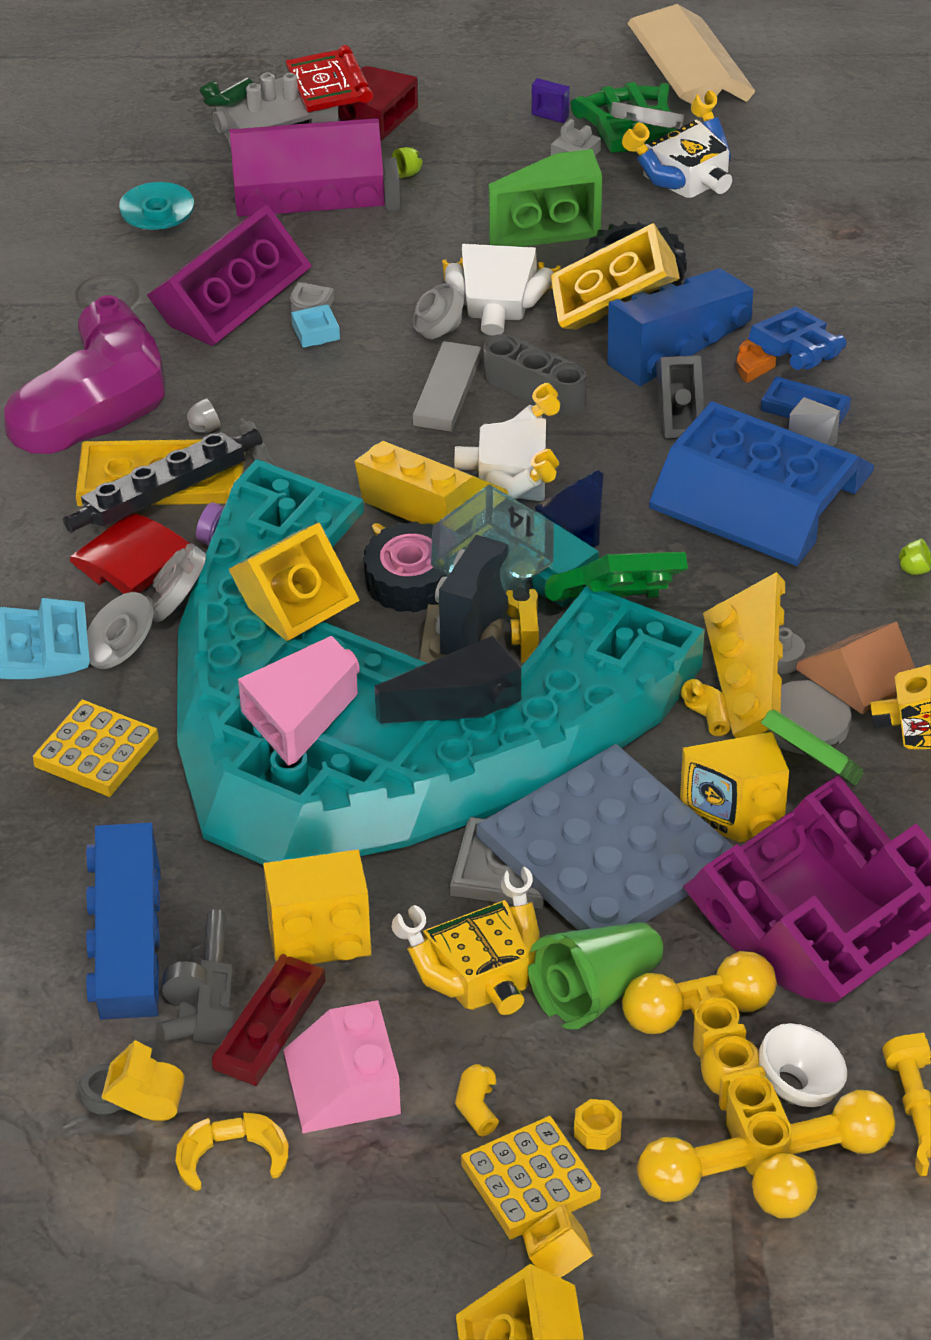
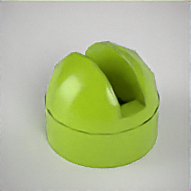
[391,147,423,178]
[899,538,931,575]

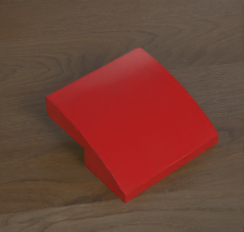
[70,513,190,594]

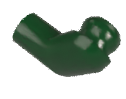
[200,77,253,107]

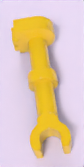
[882,1033,931,1177]

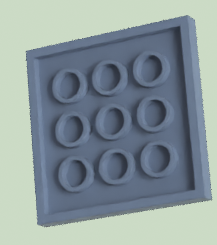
[477,744,733,930]

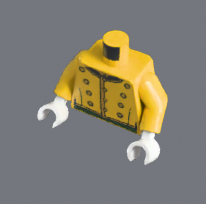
[392,867,540,1015]

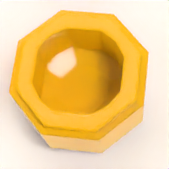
[574,1099,622,1150]

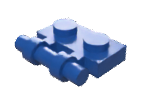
[748,306,847,370]

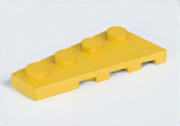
[703,572,785,738]

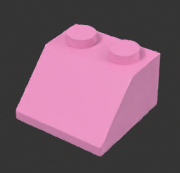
[283,1000,401,1133]

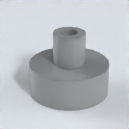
[777,627,805,674]

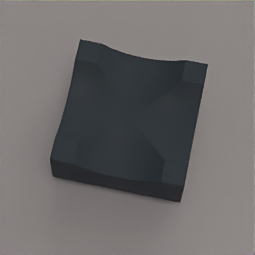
[435,534,508,655]

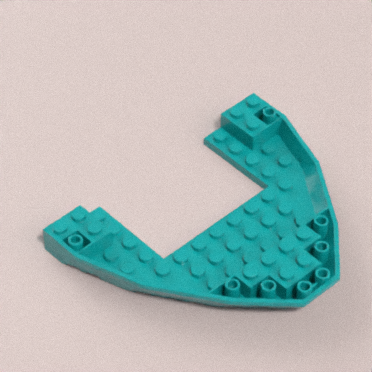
[177,459,704,865]

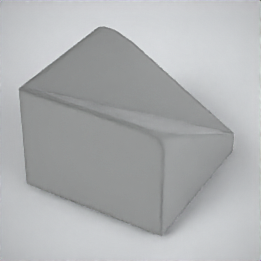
[789,397,840,447]

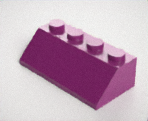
[229,118,385,217]
[147,204,312,346]

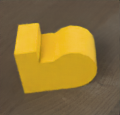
[101,1040,185,1121]

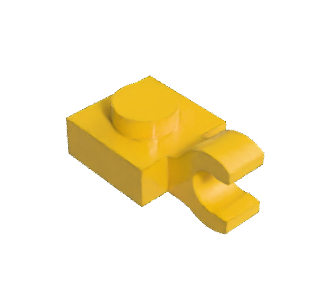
[506,589,539,663]

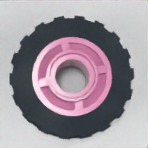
[363,522,457,612]

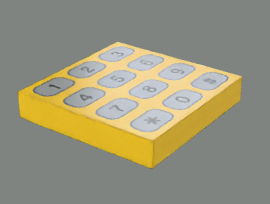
[33,699,159,797]
[461,1116,601,1240]

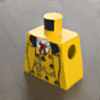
[870,664,931,749]

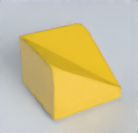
[522,1204,594,1278]

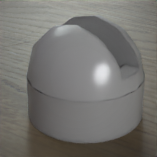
[187,398,221,434]

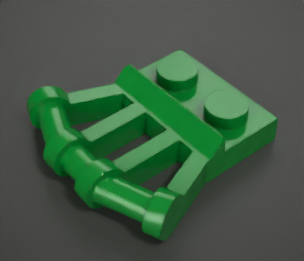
[570,82,676,153]
[545,552,688,601]

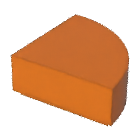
[736,339,776,383]

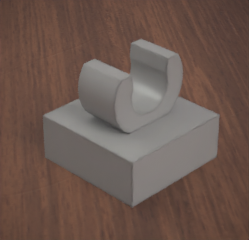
[551,119,601,155]

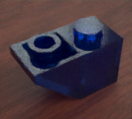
[535,470,604,548]

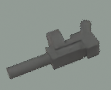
[156,909,234,1045]

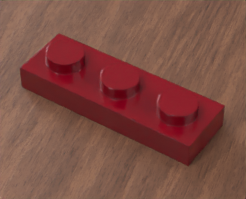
[212,954,326,1086]

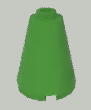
[528,922,663,1029]

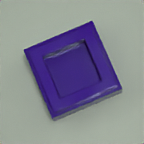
[532,78,570,123]

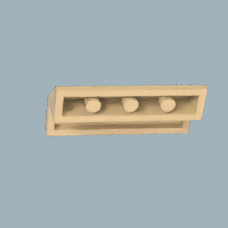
[627,4,755,105]

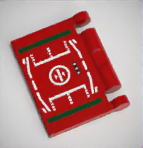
[285,45,373,113]

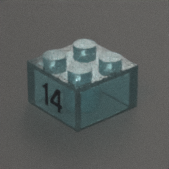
[431,484,554,593]

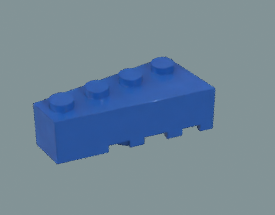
[607,268,754,386]

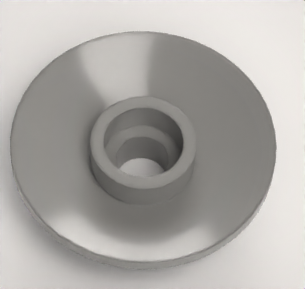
[87,592,153,669]

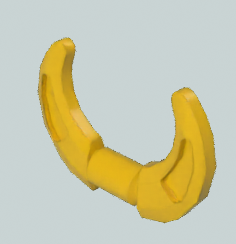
[175,1113,289,1191]

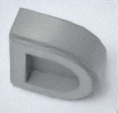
[290,282,334,312]

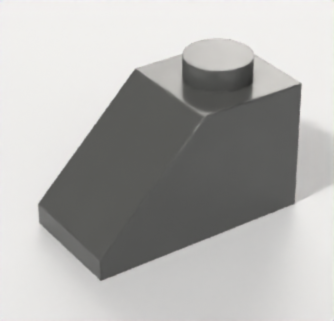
[656,355,704,439]

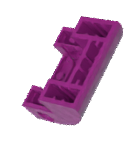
[683,774,931,1002]

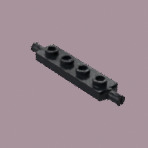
[63,428,263,533]

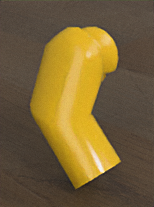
[680,679,731,736]
[455,1064,499,1137]

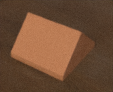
[796,621,915,714]

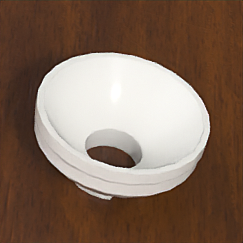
[759,1023,847,1107]

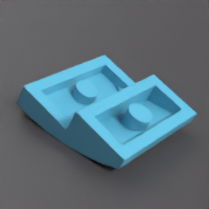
[0,598,90,679]

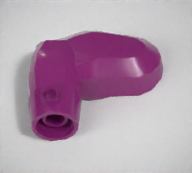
[4,295,165,454]

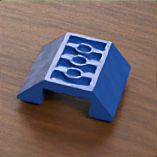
[649,401,874,566]

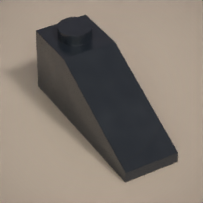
[375,635,521,724]

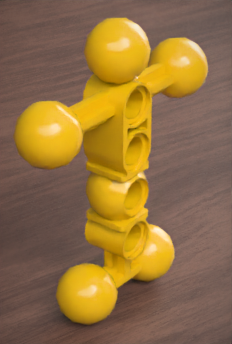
[622,951,896,1219]

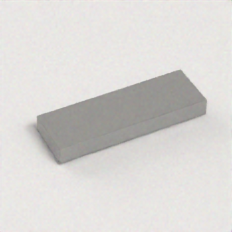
[413,341,481,432]

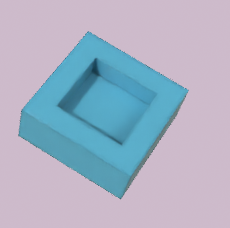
[291,305,340,347]

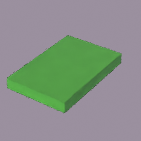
[761,709,864,786]

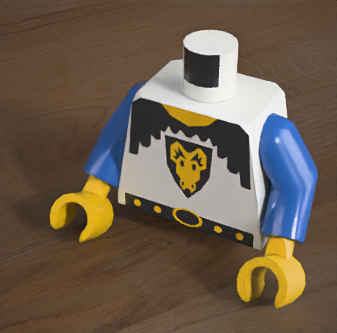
[622,90,732,198]

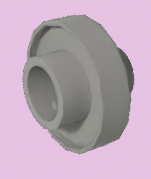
[413,283,464,339]

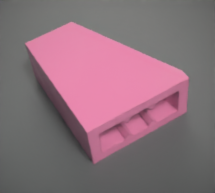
[238,636,360,766]

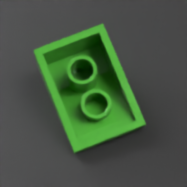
[488,149,602,247]

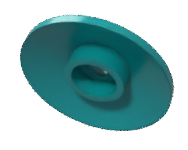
[119,182,194,230]

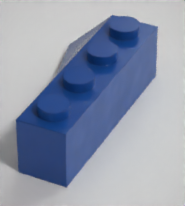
[86,822,161,1020]

